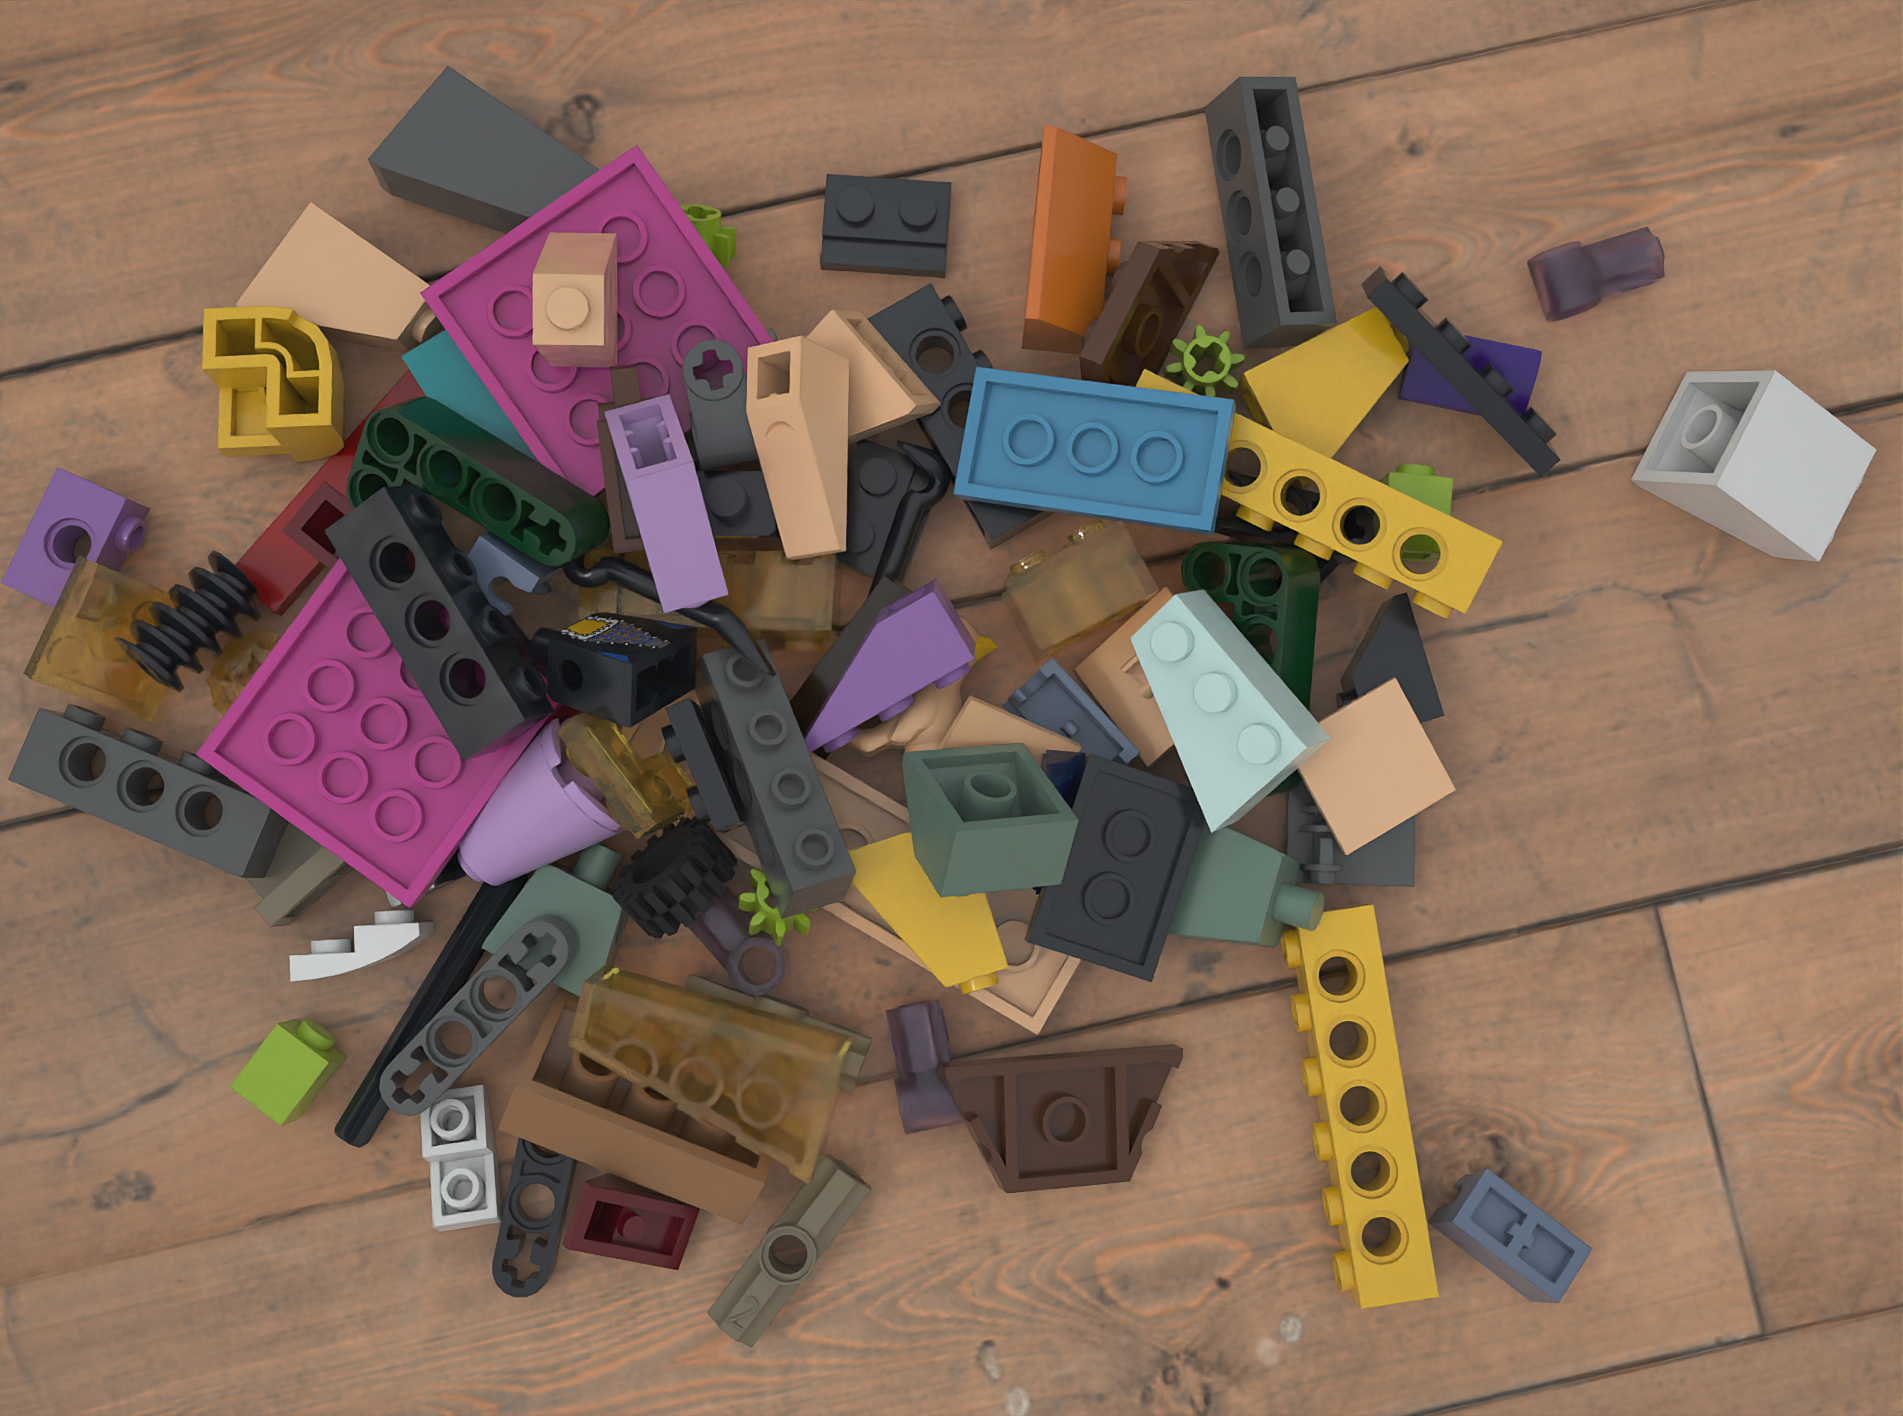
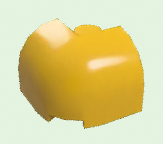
[202,305,345,462]

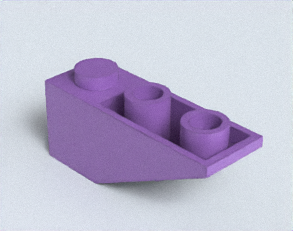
[804,578,976,753]

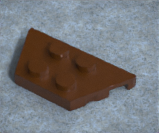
[1079,241,1220,387]
[938,1044,1183,1193]

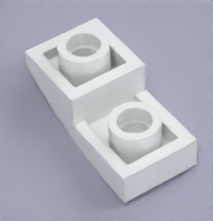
[289,910,435,982]
[420,1084,503,1232]

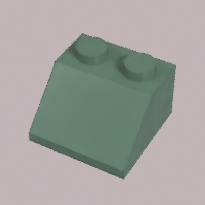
[902,743,1079,897]

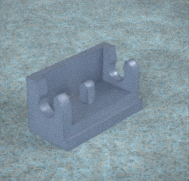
[467,532,564,616]
[1003,657,1140,784]
[1428,1168,1592,1303]

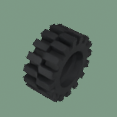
[612,816,737,939]

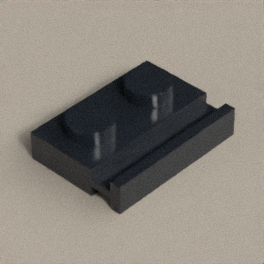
[820,174,951,278]
[816,439,932,584]
[661,698,746,833]

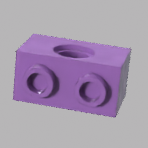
[1,467,150,622]

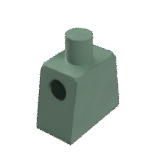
[1168,819,1325,948]
[481,842,629,1003]

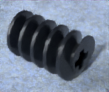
[114,550,262,692]

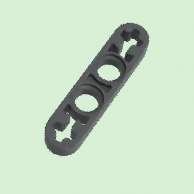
[379,914,577,1116]

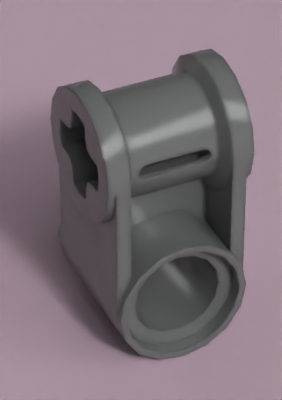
[683,340,759,471]

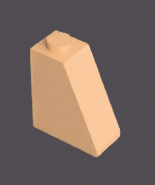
[235,202,443,353]
[533,232,617,367]
[806,309,941,445]

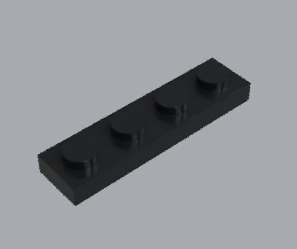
[1361,266,1561,477]

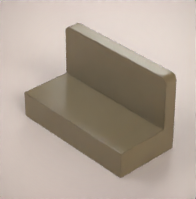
[245,822,354,927]

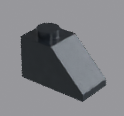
[1336,592,1444,723]

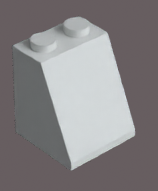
[1631,370,1877,562]

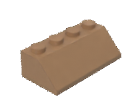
[498,987,797,1225]

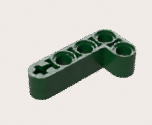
[346,396,610,566]
[1181,540,1320,797]

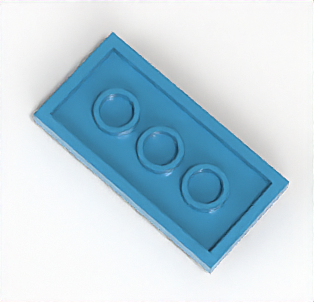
[953,367,1236,535]

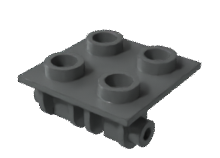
[1286,779,1416,887]

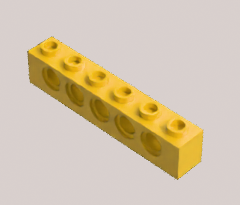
[1136,369,1503,619]
[1280,903,1439,1309]

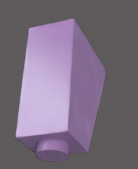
[604,394,729,613]

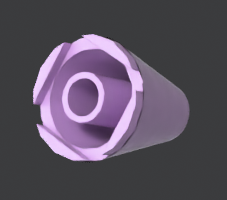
[458,718,641,886]

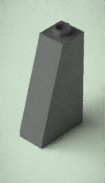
[368,66,600,234]

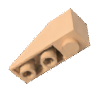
[746,335,849,560]

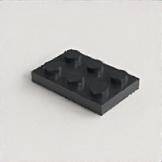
[1024,753,1205,982]

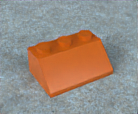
[1021,126,1127,354]

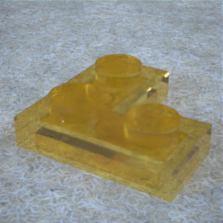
[556,713,694,840]

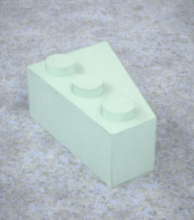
[1130,589,1331,833]

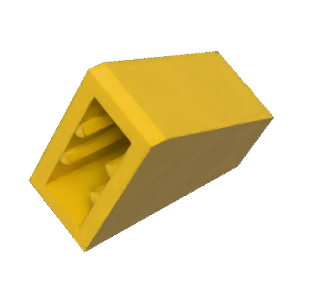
[1236,307,1409,490]
[848,831,1009,995]

